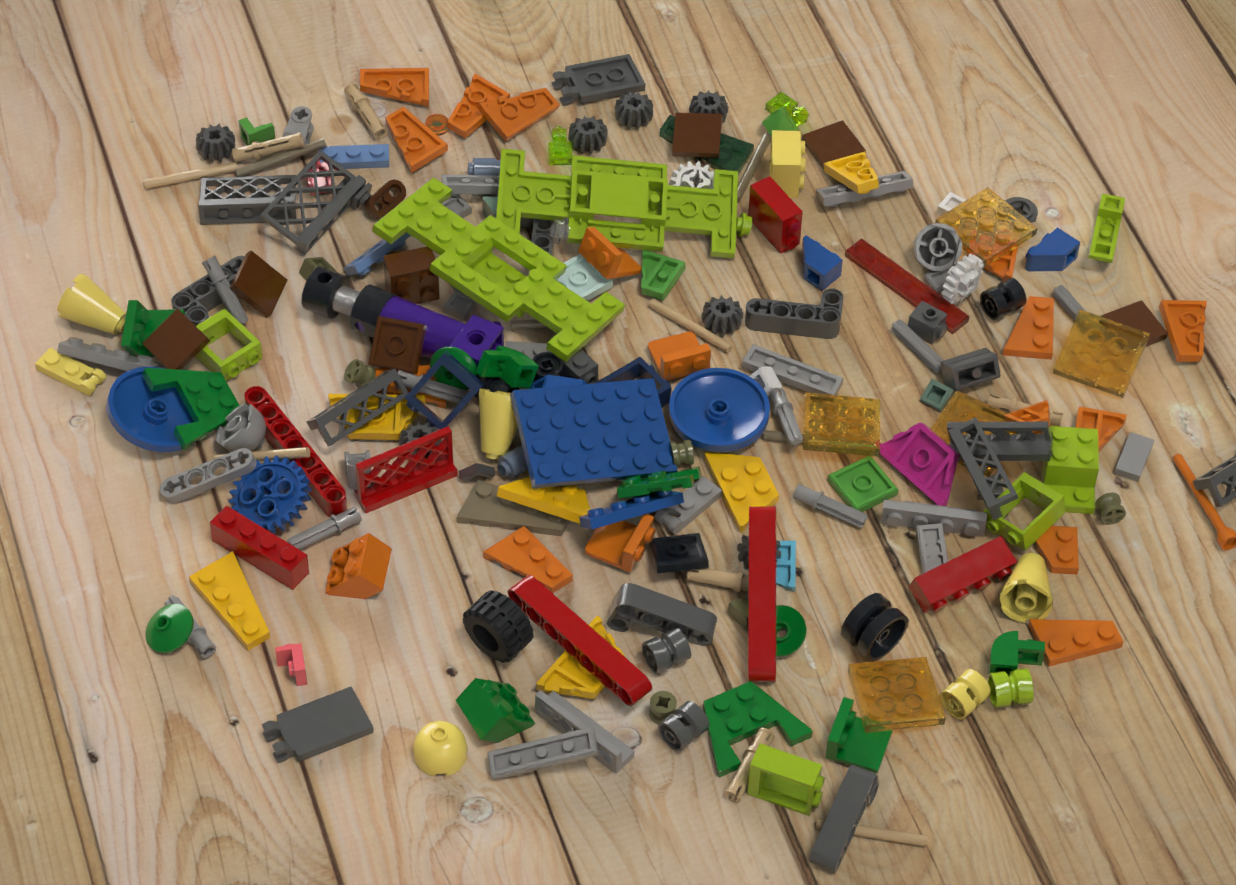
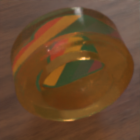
[425,114,449,136]

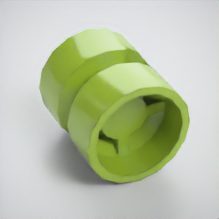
[988,668,1034,708]

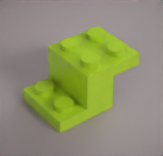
[1042,426,1099,514]

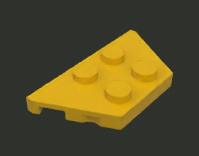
[328,393,425,440]
[704,452,779,532]
[497,477,590,524]
[536,615,625,699]

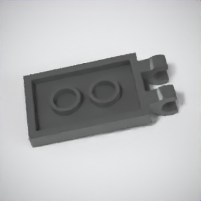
[552,54,646,106]
[262,686,374,763]

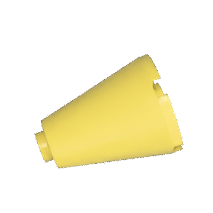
[57,274,126,335]
[479,389,518,460]
[1000,553,1053,623]

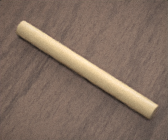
[143,162,238,189]
[649,298,733,353]
[213,447,310,463]
[816,818,928,847]

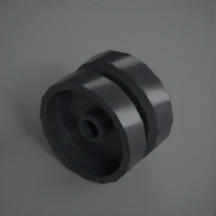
[841,593,909,662]

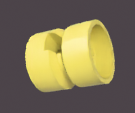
[940,669,991,719]

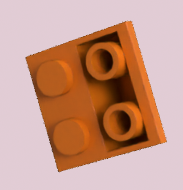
[325,533,392,599]

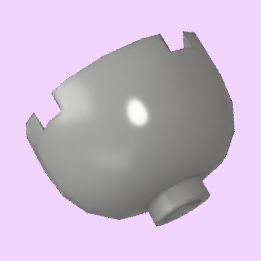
[913,223,962,271]
[216,403,266,452]

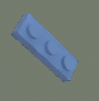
[318,144,390,170]
[343,232,411,277]

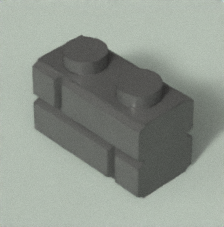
[940,348,1001,391]

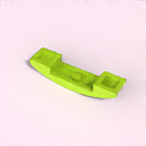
[1088,194,1125,263]

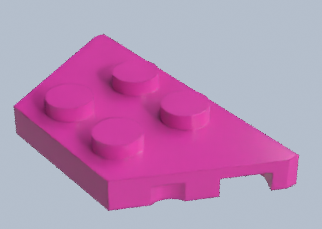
[874,422,959,506]

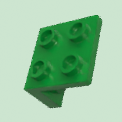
[121,300,185,357]
[825,697,893,773]

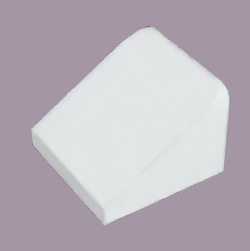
[750,367,782,396]

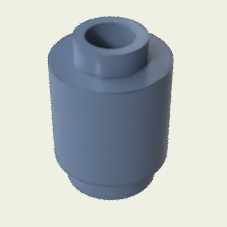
[468,158,500,175]
[497,446,528,479]

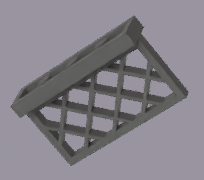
[260,150,366,256]
[198,175,297,225]

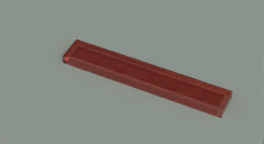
[845,238,970,335]

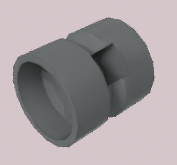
[642,628,691,674]
[658,701,710,751]

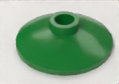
[430,347,478,391]
[146,604,194,653]
[776,605,807,657]

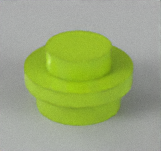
[736,213,752,237]

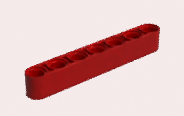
[244,386,347,517]
[748,506,776,682]
[507,575,653,706]

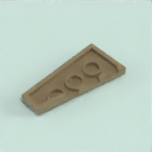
[457,479,570,536]

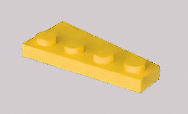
[189,551,270,651]

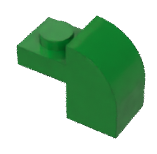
[476,346,539,388]
[988,631,1045,675]

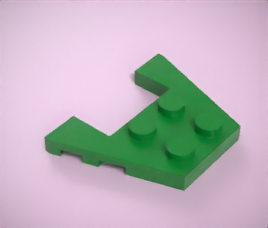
[142,368,240,450]
[617,466,702,498]
[703,681,813,778]

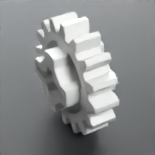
[669,161,714,189]
[941,254,984,305]

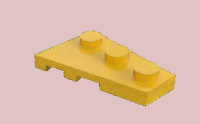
[823,151,879,194]

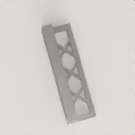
[535,690,634,774]

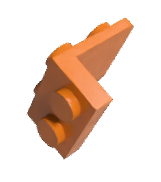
[578,227,642,279]
[648,331,711,381]
[585,514,656,573]

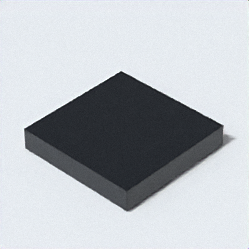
[649,533,709,574]

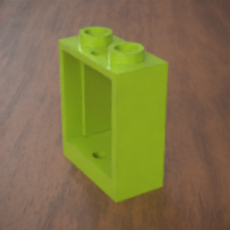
[195,308,263,381]
[984,472,1066,551]
[747,743,825,816]

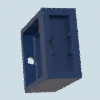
[404,350,484,429]
[595,357,672,408]

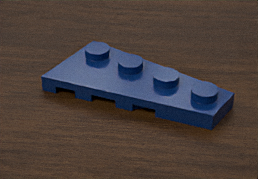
[579,490,684,530]

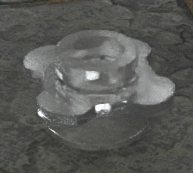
[550,217,570,245]

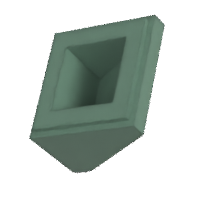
[482,196,498,218]
[920,379,956,412]

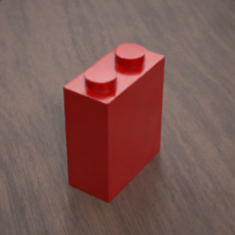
[748,176,803,254]

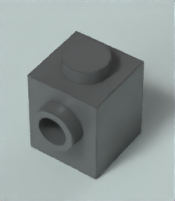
[908,301,948,345]
[563,350,598,384]

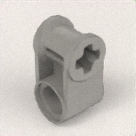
[283,106,314,145]
[344,450,371,490]

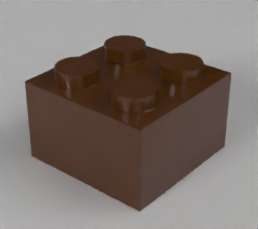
[383,246,440,304]

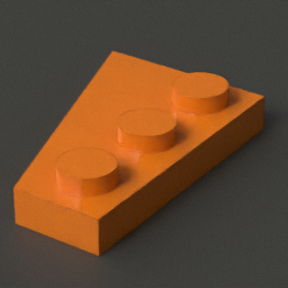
[360,68,429,107]
[477,88,560,142]
[385,106,448,173]
[1158,300,1207,362]
[483,526,573,593]

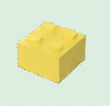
[770,130,806,198]

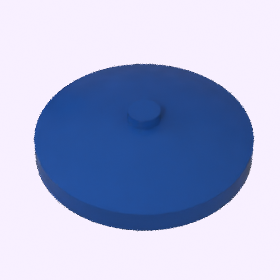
[106,367,196,452]
[669,368,770,452]

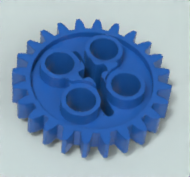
[228,456,312,535]

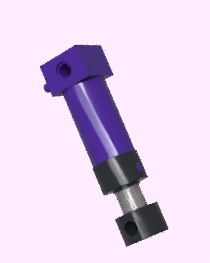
[301,266,504,376]

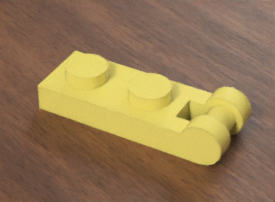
[35,348,106,396]

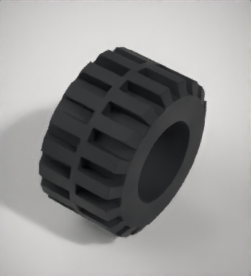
[462,590,534,663]

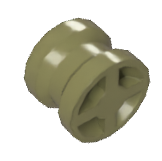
[344,359,376,388]
[669,440,694,467]
[1095,492,1126,525]
[649,691,677,724]

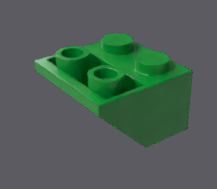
[455,678,535,743]

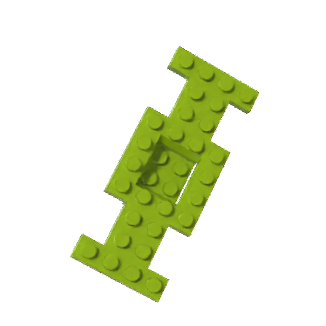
[496,148,738,258]
[372,177,625,362]

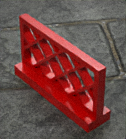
[354,426,458,513]

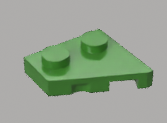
[641,250,686,301]

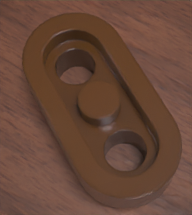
[365,179,406,219]

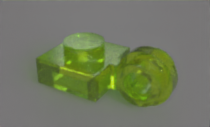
[765,92,809,126]
[548,126,572,166]

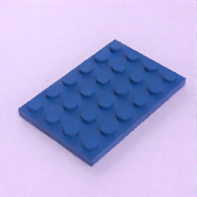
[510,378,678,489]

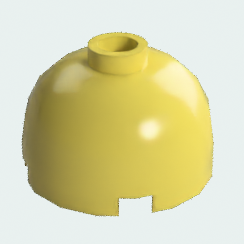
[413,721,468,776]

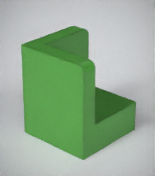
[762,106,799,137]
[238,117,275,146]

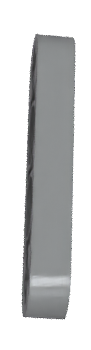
[160,448,257,503]

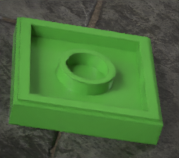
[827,455,899,512]

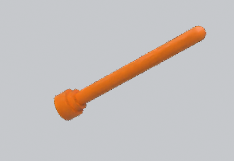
[1173,453,1236,551]

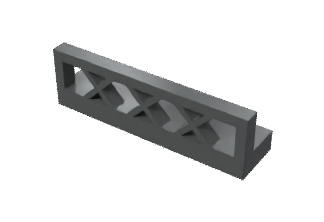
[306,369,409,446]
[948,417,1018,521]
[947,422,1053,461]
[1193,455,1236,507]

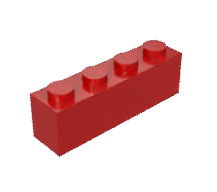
[210,505,309,590]
[908,536,1017,614]

